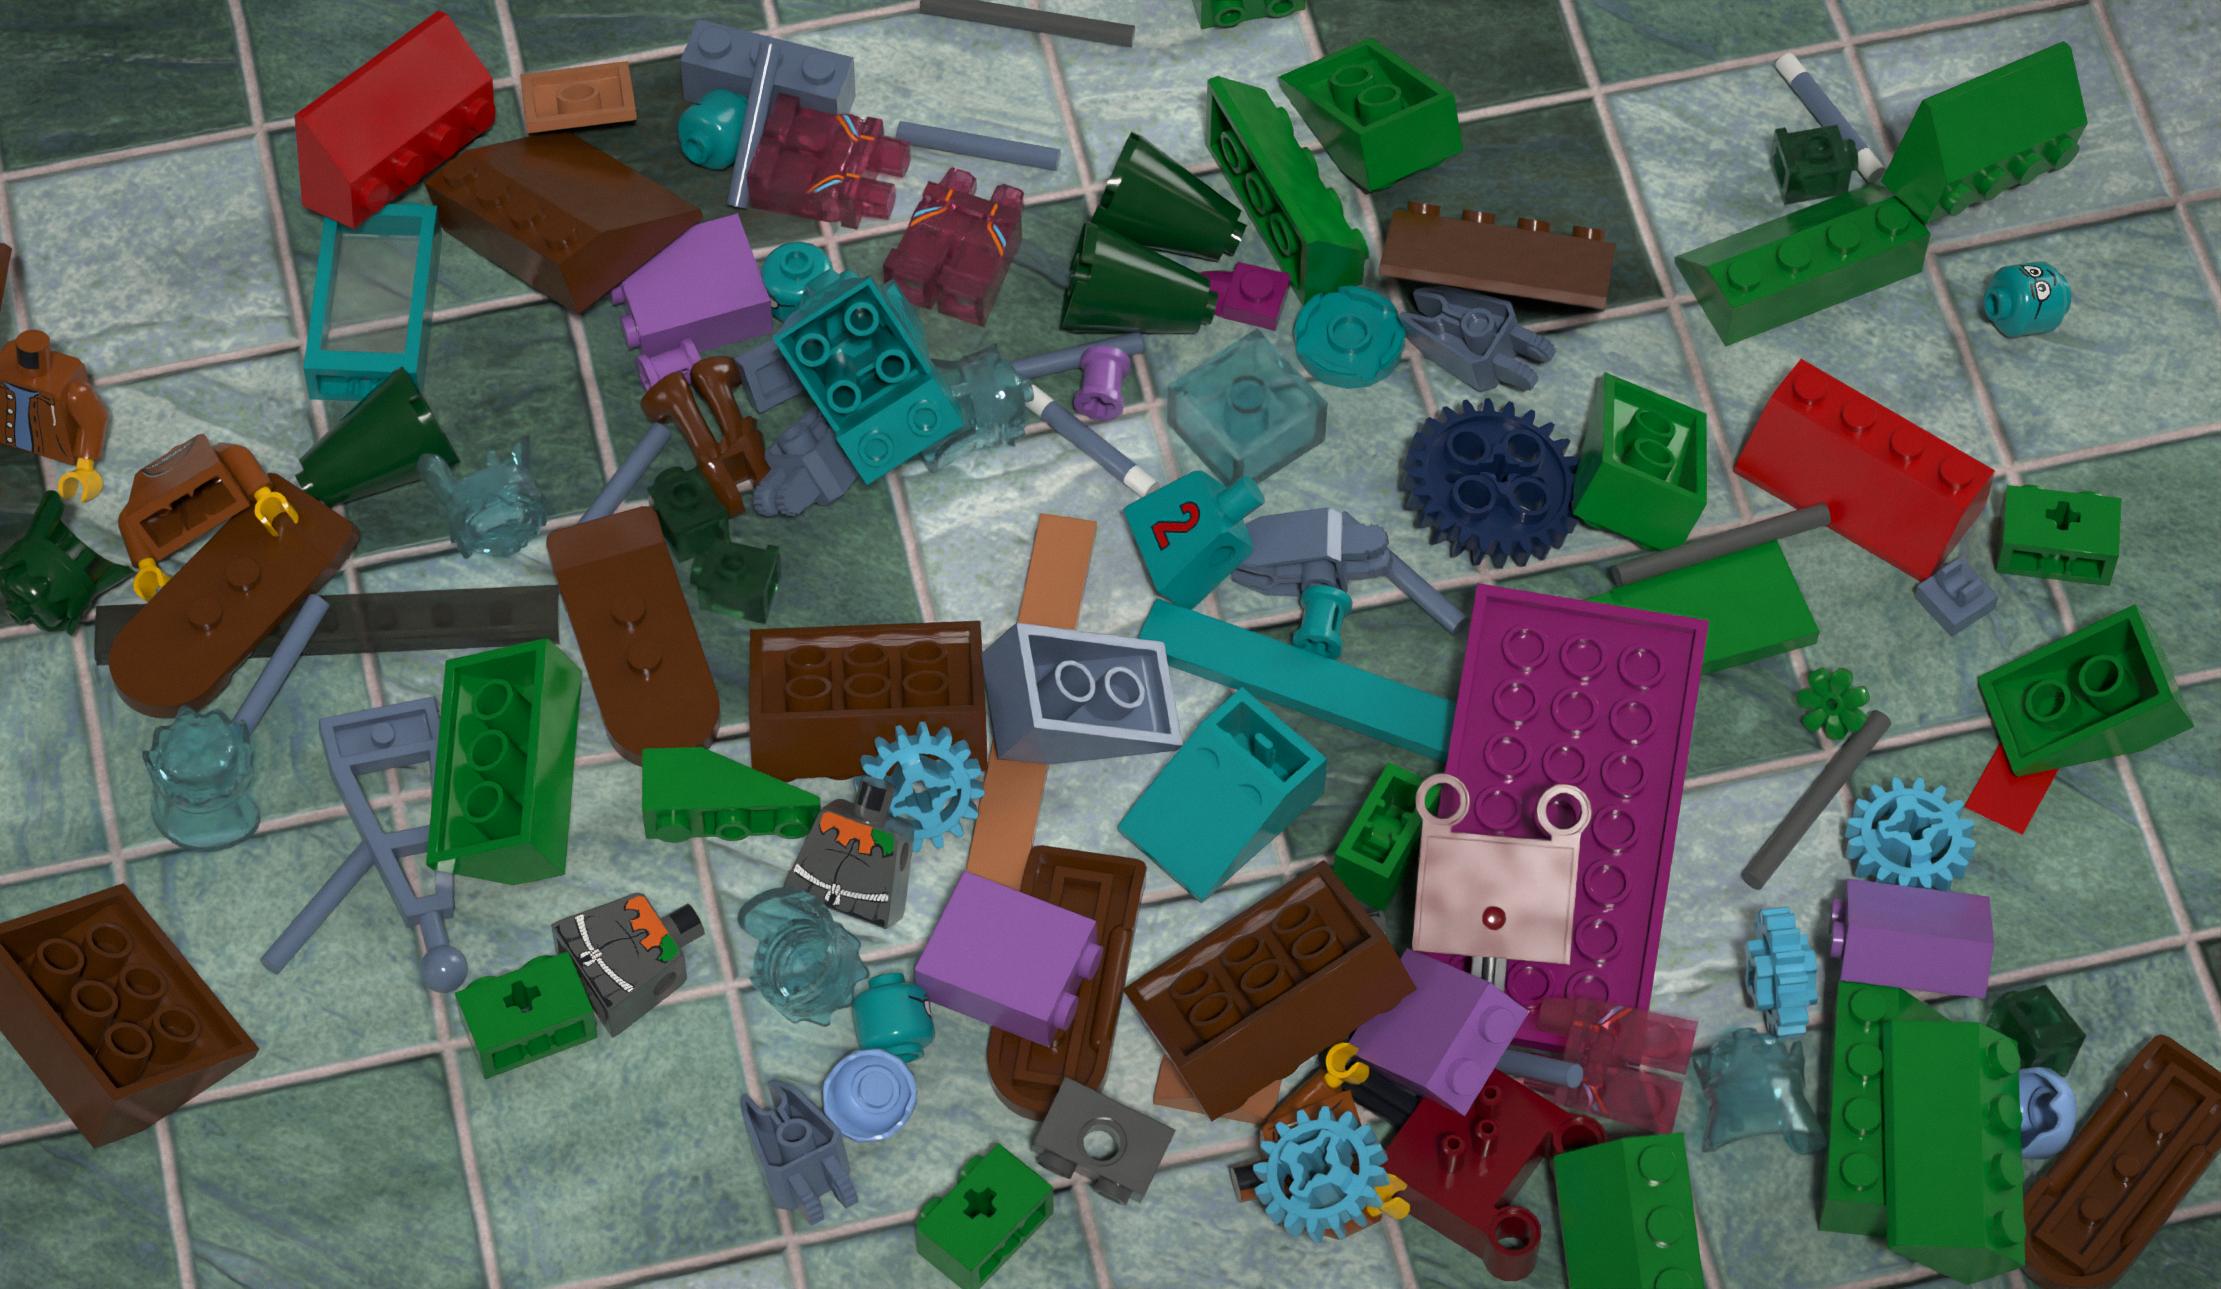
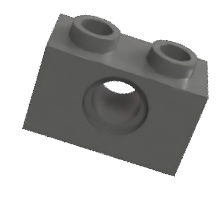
[1031,1076,1176,1206]

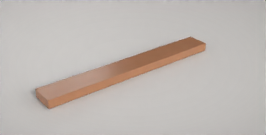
[966,513,1097,892]

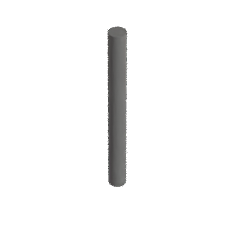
[920,0,1135,47]
[1612,502,1831,587]
[1742,710,1891,890]

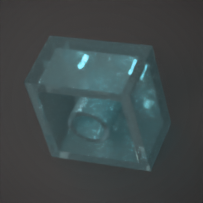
[1167,328,1328,487]

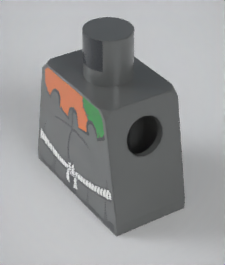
[782,777,915,929]
[551,893,705,1038]

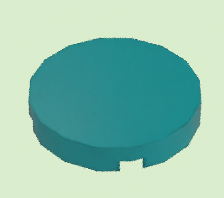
[1294,286,1406,389]

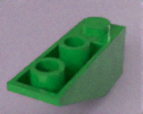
[642,747,821,843]

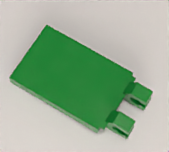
[1584,540,1820,676]

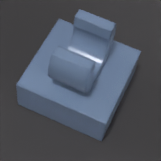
[734,340,806,414]
[1914,557,1998,637]

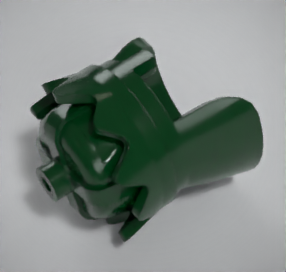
[0,490,135,636]

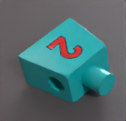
[1123,470,1265,610]

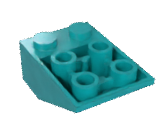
[1117,687,1327,903]

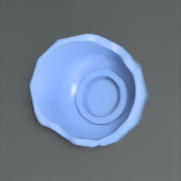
[822,1048,918,1143]
[2019,1067,2077,1160]

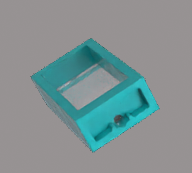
[303,202,442,401]

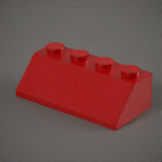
[294,10,496,229]
[1733,359,1995,583]

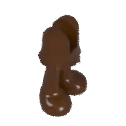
[640,356,771,519]

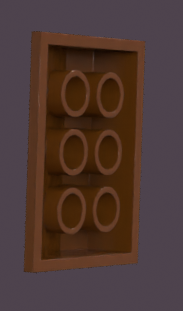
[424,129,703,315]
[1378,201,1616,310]
[749,620,988,782]
[1123,860,1417,1122]
[0,883,259,1149]

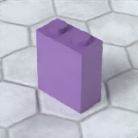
[608,213,773,358]
[914,870,1103,1048]
[1829,879,1994,999]
[1348,948,1529,1116]

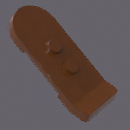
[109,473,360,718]
[545,506,721,767]
[987,845,1147,1122]
[2022,1034,2221,1289]

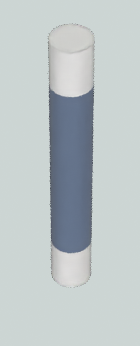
[1775,53,1886,183]
[1020,385,1160,497]

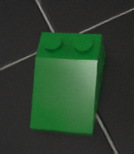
[1278,37,1463,192]
[1573,372,1707,550]
[1977,604,2195,777]

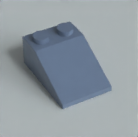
[981,622,1183,765]

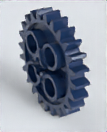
[1401,398,1580,569]

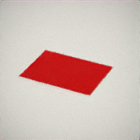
[1964,741,2059,835]

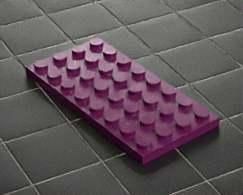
[1416,583,1709,1067]

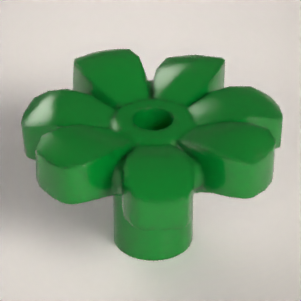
[1796,667,1870,740]

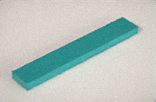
[1138,598,1457,764]

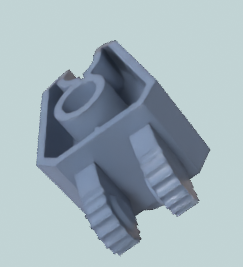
[1399,286,1556,392]
[752,405,859,516]
[1232,507,1394,597]
[740,1080,859,1226]

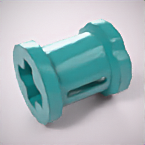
[1292,585,1353,660]

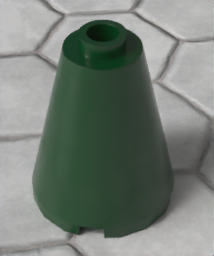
[1091,131,1247,261]
[1059,221,1218,333]
[295,366,461,508]

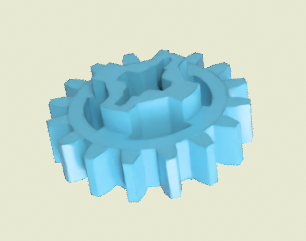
[854,722,985,852]
[1845,777,1976,891]
[1744,906,1818,1039]
[1253,1106,1390,1243]

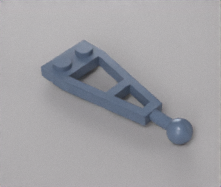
[318,696,468,993]

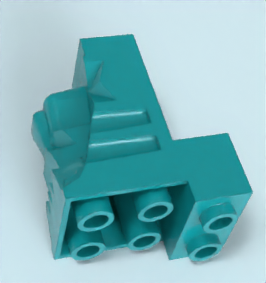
[772,269,965,485]

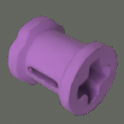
[635,337,701,393]
[1074,346,1131,421]

